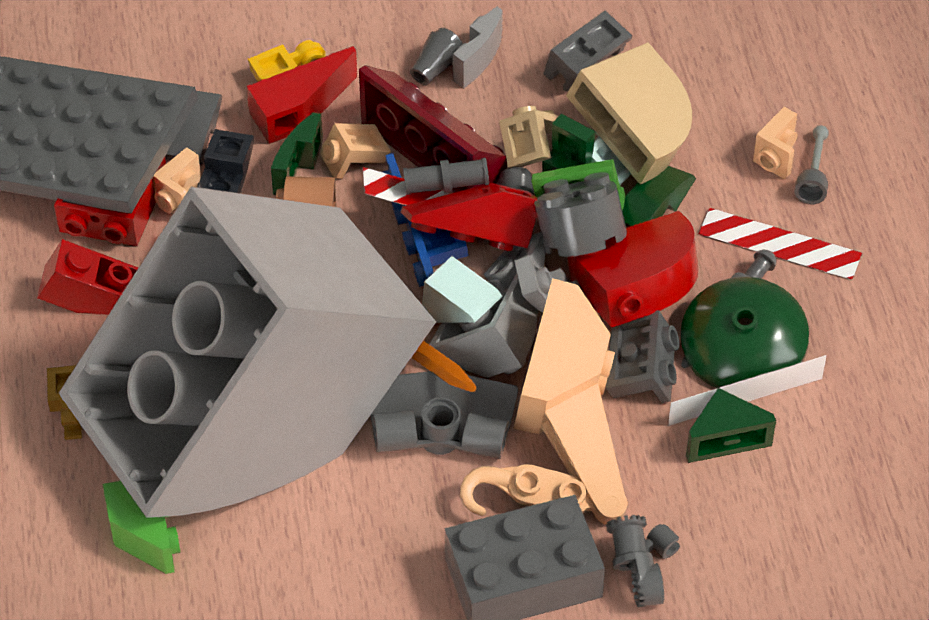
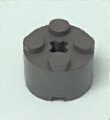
[534,172,627,257]

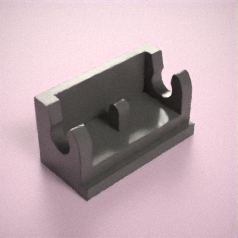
[543,10,633,91]

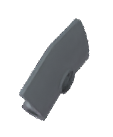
[371,371,518,459]

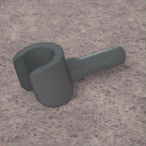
[615,524,680,559]

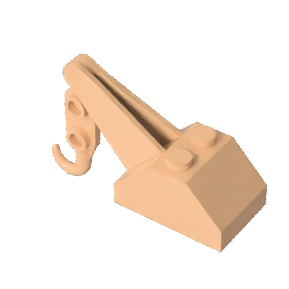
[460,278,627,525]

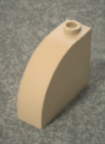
[566,43,692,184]

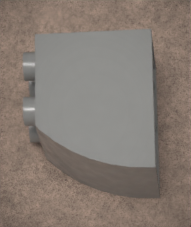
[59,187,436,517]

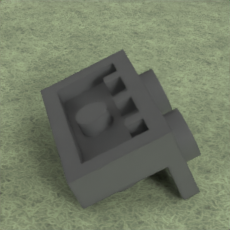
[606,310,679,403]

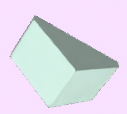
[422,256,502,323]

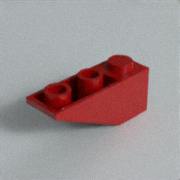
[246,46,357,144]
[401,183,538,251]
[37,239,139,315]

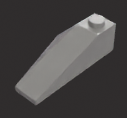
[429,232,546,378]

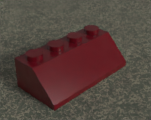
[359,65,507,193]

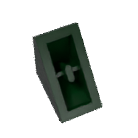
[686,388,776,463]

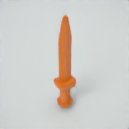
[411,340,476,392]

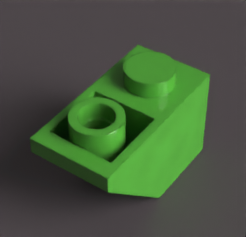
[103,481,181,574]

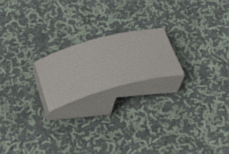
[453,6,503,89]
[515,255,583,312]

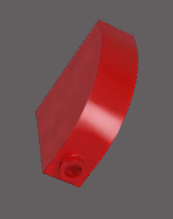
[567,211,699,328]

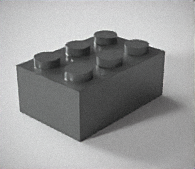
[444,494,605,620]

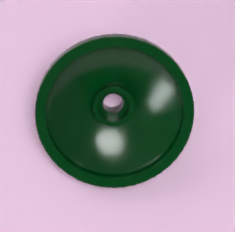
[681,277,809,388]

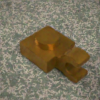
[47,365,82,440]

